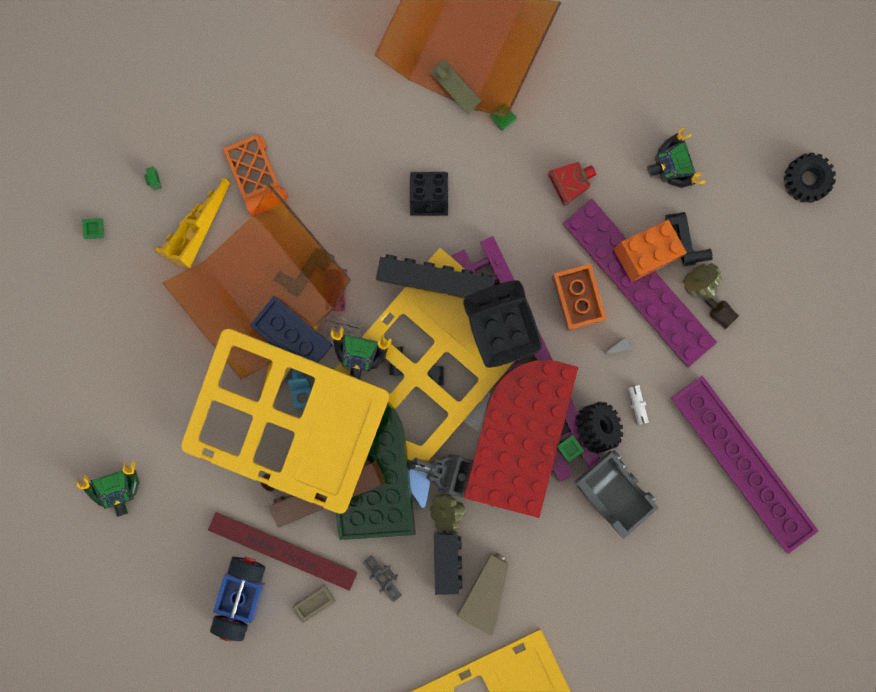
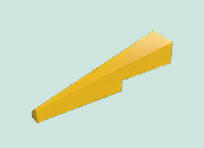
[154,178,231,268]

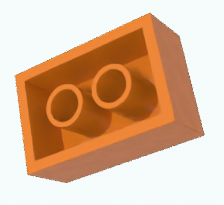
[614,219,687,282]
[552,264,606,331]

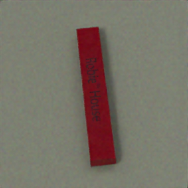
[208,512,358,591]

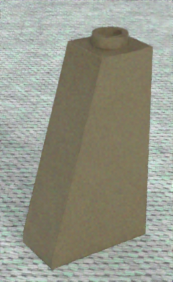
[457,552,508,636]

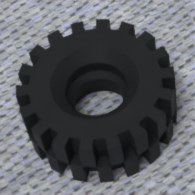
[784,153,836,203]
[576,401,623,453]

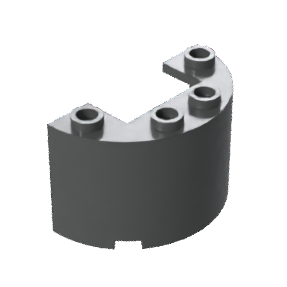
[574,450,658,539]

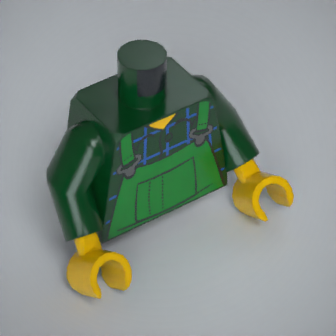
[77,461,140,517]

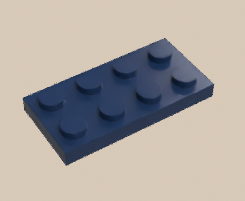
[250,296,333,375]

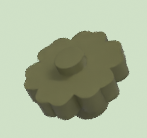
[683,263,722,299]
[430,494,465,533]

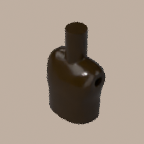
[705,298,739,329]

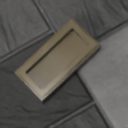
[293,585,336,623]

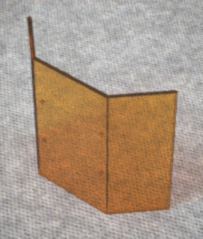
[375,0,561,117]
[163,184,351,380]

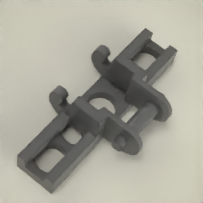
[363,556,402,602]

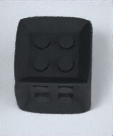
[463,280,543,368]

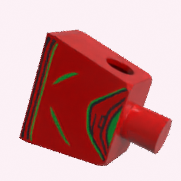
[548,162,597,206]

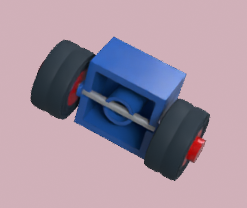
[210,556,265,642]

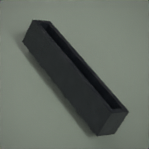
[376,254,496,298]

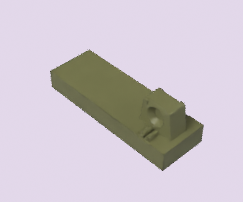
[430,59,483,114]

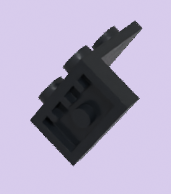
[410,172,448,216]

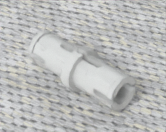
[628,385,649,425]

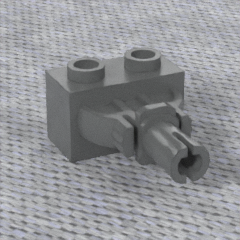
[411,454,473,498]

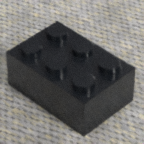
[434,532,463,595]

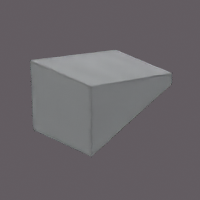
[605,338,634,355]

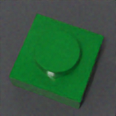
[490,104,517,131]
[144,166,162,190]
[82,218,104,239]
[557,435,584,462]

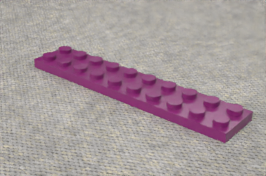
[563,199,717,368]
[671,375,819,554]

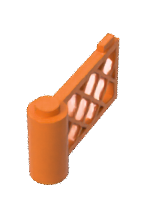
[223,134,289,217]

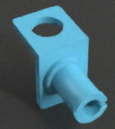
[288,368,311,409]

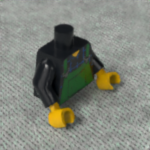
[647,127,706,188]
[331,327,392,379]

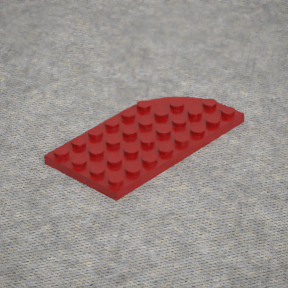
[463,360,579,518]

